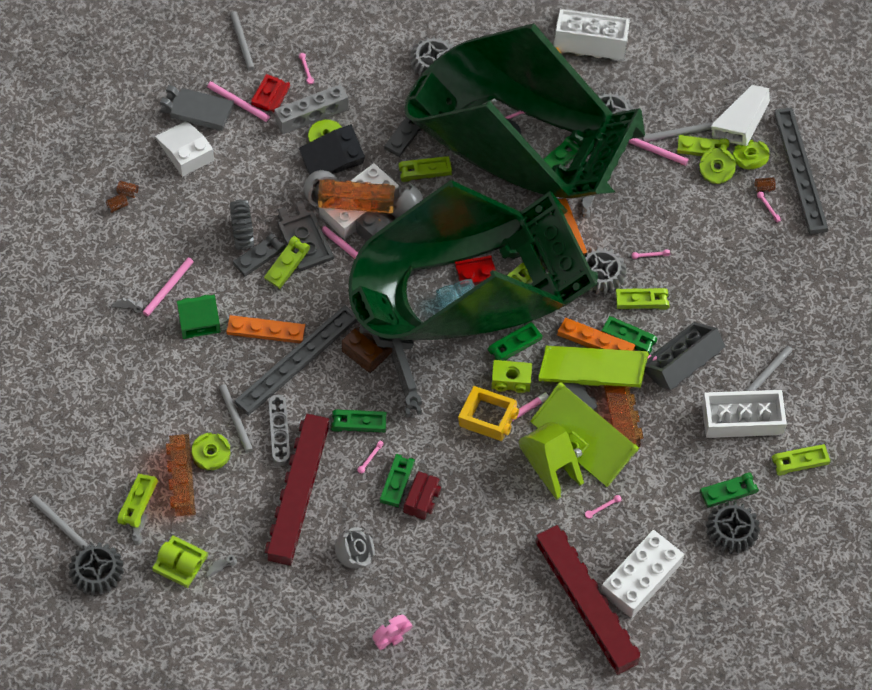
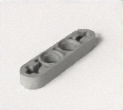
[269,395,290,466]

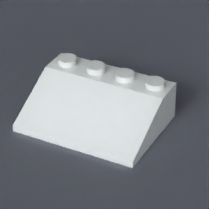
[554,9,630,61]

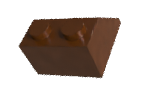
[342,327,392,374]

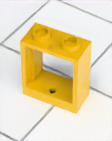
[458,386,519,441]

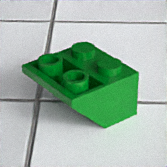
[177,294,221,339]

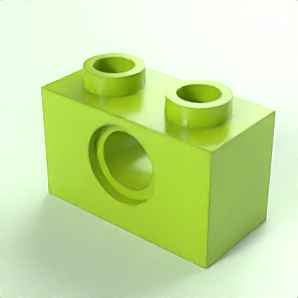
[491,360,532,393]

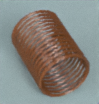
[755,177,776,192]
[116,181,138,198]
[106,193,128,213]

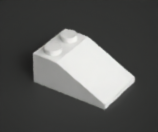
[155,122,214,177]

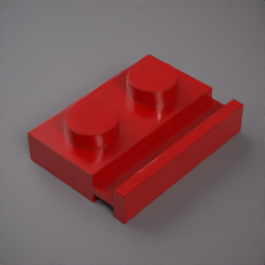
[251,74,290,114]
[455,255,496,288]

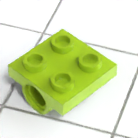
[152,535,208,588]

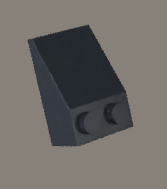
[299,124,365,175]

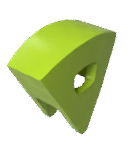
[519,422,584,500]

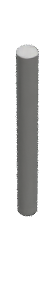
[230,11,255,71]
[642,122,712,142]
[745,346,793,391]
[219,384,253,453]
[30,495,90,549]

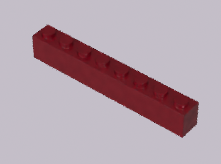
[265,413,329,566]
[535,525,641,675]

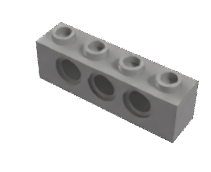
[274,84,349,135]

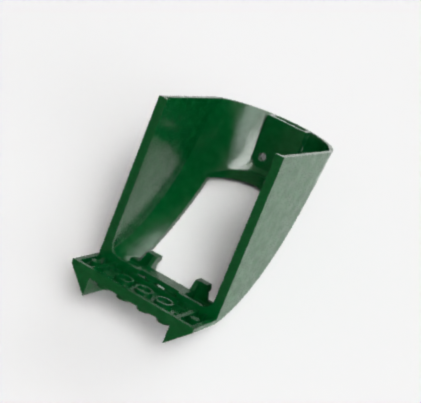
[405,23,645,199]
[348,180,598,340]

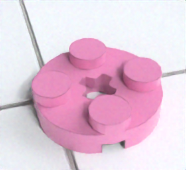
[372,615,413,650]

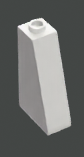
[711,85,770,146]

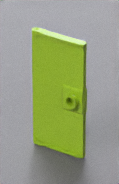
[538,345,649,388]
[530,382,639,487]

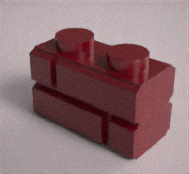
[403,471,442,520]

